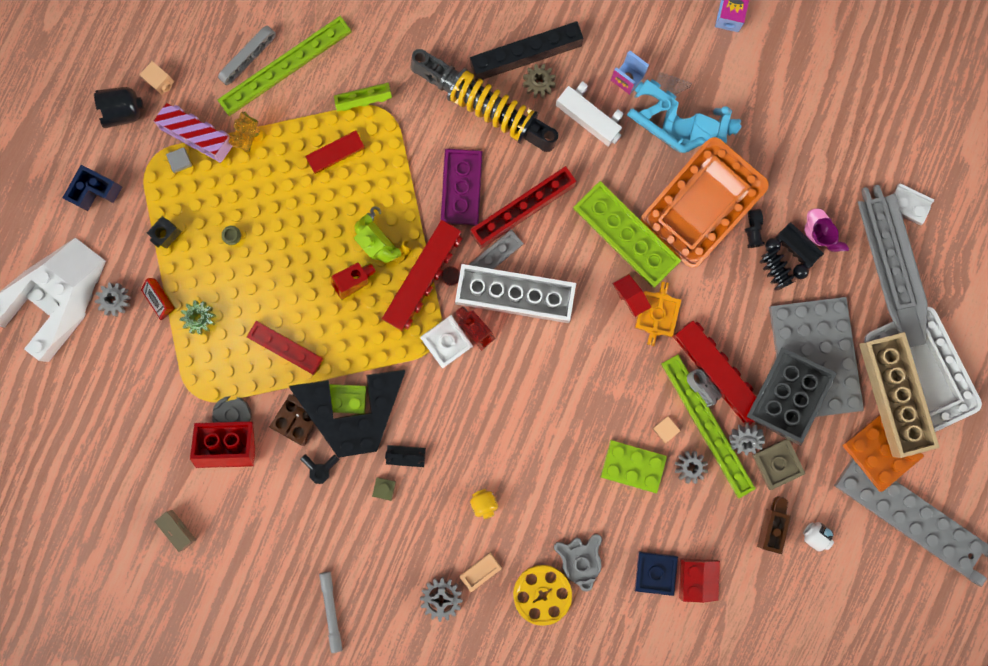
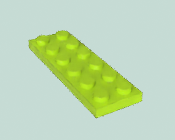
[573,181,681,288]

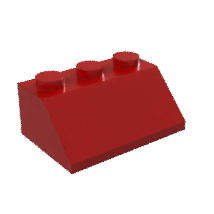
[190,421,256,468]

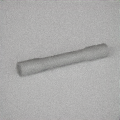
[319,572,343,653]

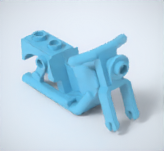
[627,79,742,153]

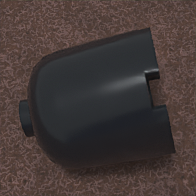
[94,87,144,128]

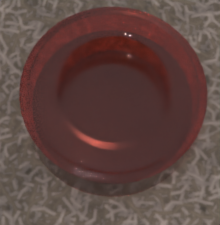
[442,266,460,286]

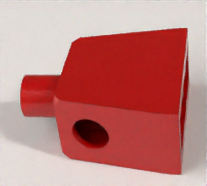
[331,263,376,300]

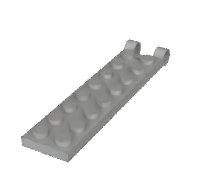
[834,458,988,587]

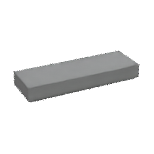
[469,229,524,269]

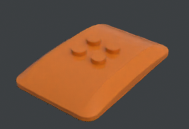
[640,137,769,268]

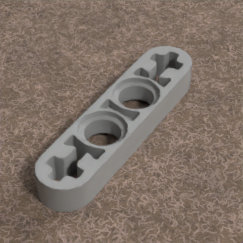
[218,26,276,85]

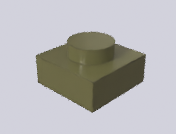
[372,477,396,501]

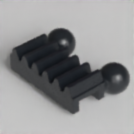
[765,222,824,280]

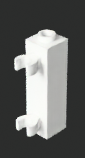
[556,81,624,147]

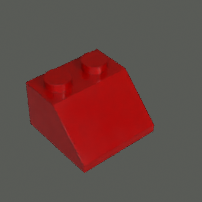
[679,559,720,603]

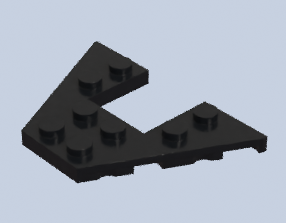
[289,370,405,458]

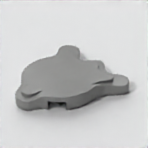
[554,534,602,592]

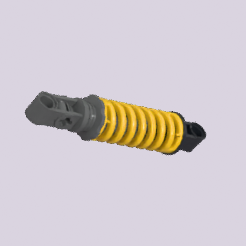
[410,49,558,152]

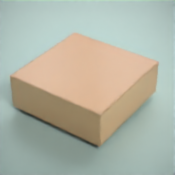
[653,416,680,443]

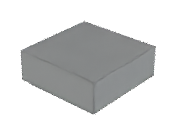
[166,147,192,173]

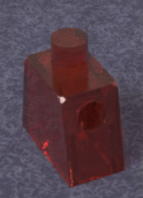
[455,306,496,351]

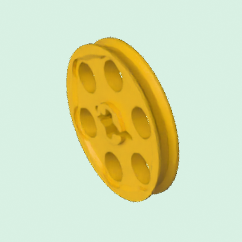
[513,565,572,626]

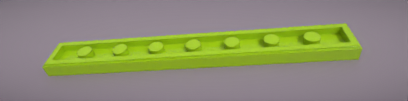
[217,16,352,116]
[661,354,756,498]

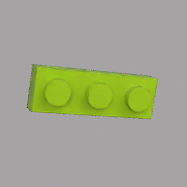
[334,83,392,111]

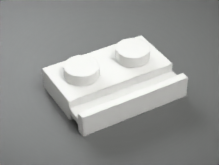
[893,183,934,225]

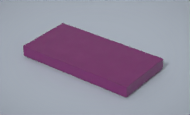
[441,149,483,226]

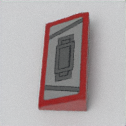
[141,278,175,320]

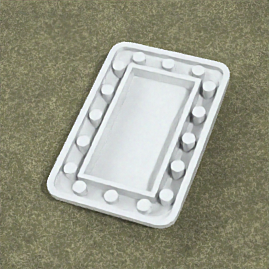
[864,306,982,432]

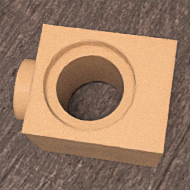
[140,61,174,95]

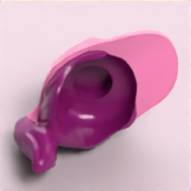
[804,208,849,252]

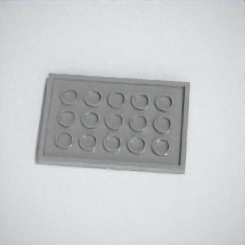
[769,297,864,417]

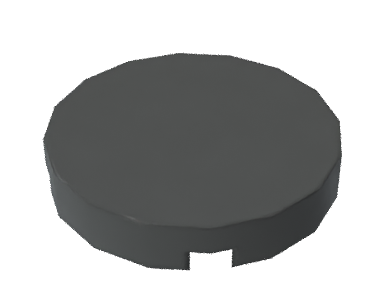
[212,396,251,423]

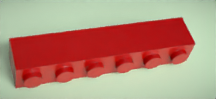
[470,166,577,249]
[382,220,463,332]
[673,321,757,425]

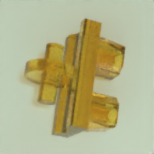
[229,112,260,152]

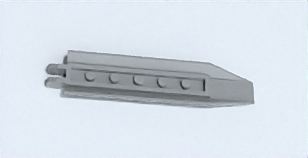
[857,185,927,347]

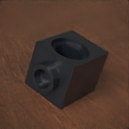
[147,216,182,249]

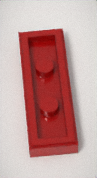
[305,130,365,174]

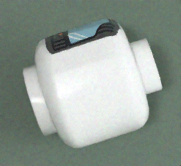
[803,522,834,552]

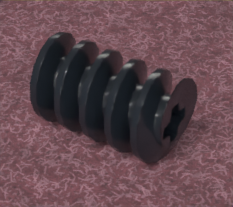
[760,247,796,291]

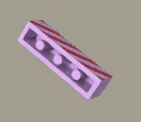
[153,103,233,163]

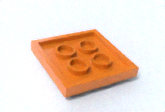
[842,414,924,492]

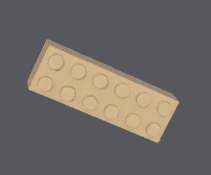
[859,332,940,458]

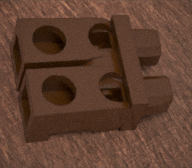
[269,394,315,446]

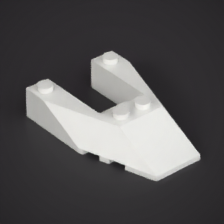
[0,238,106,362]

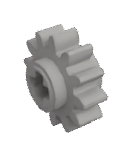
[95,282,131,317]
[729,423,765,455]

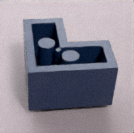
[62,165,122,211]

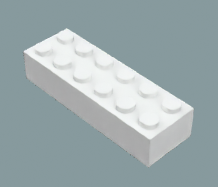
[455,264,576,323]

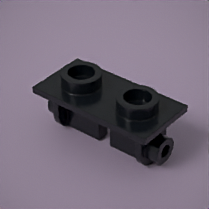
[385,445,426,467]

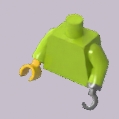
[354,206,413,263]

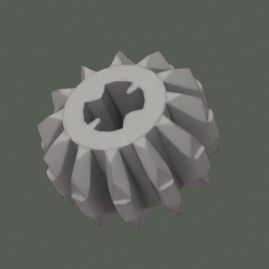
[675,451,708,484]

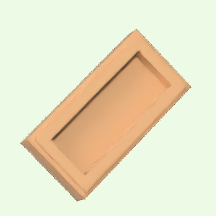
[459,552,502,592]

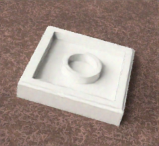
[420,315,473,369]

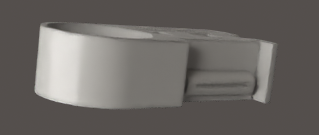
[687,369,722,407]

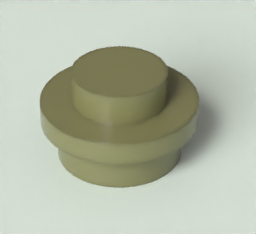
[222,226,241,245]

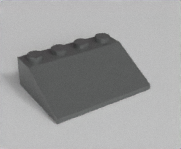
[747,348,837,446]

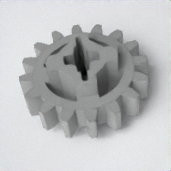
[420,577,463,622]

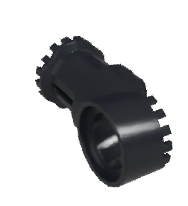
[744,209,765,248]

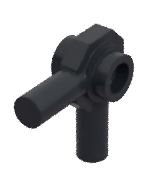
[300,454,340,484]

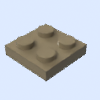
[752,439,805,490]

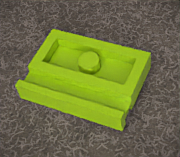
[329,384,367,414]

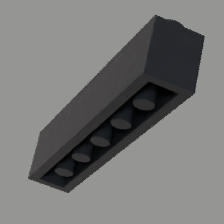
[470,21,584,82]

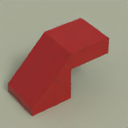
[612,274,651,317]

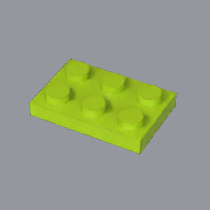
[600,440,667,494]

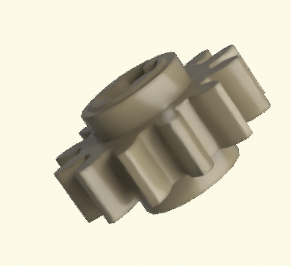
[523,64,556,98]

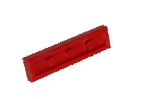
[247,321,323,375]

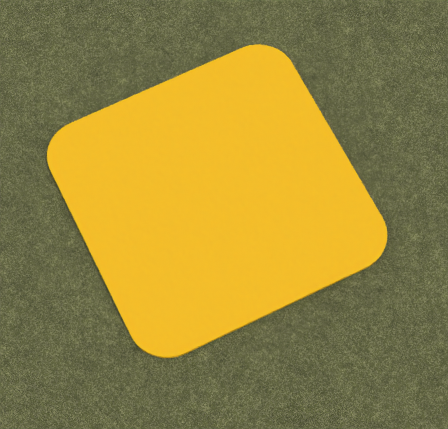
[143,105,442,403]

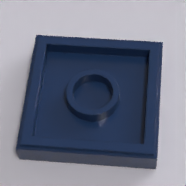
[634,551,678,596]

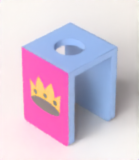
[715,0,749,32]
[611,50,649,95]

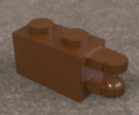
[757,496,791,554]

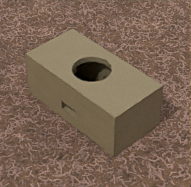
[154,510,196,552]

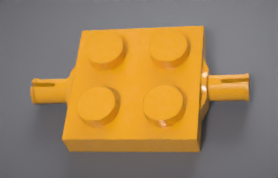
[635,282,681,346]

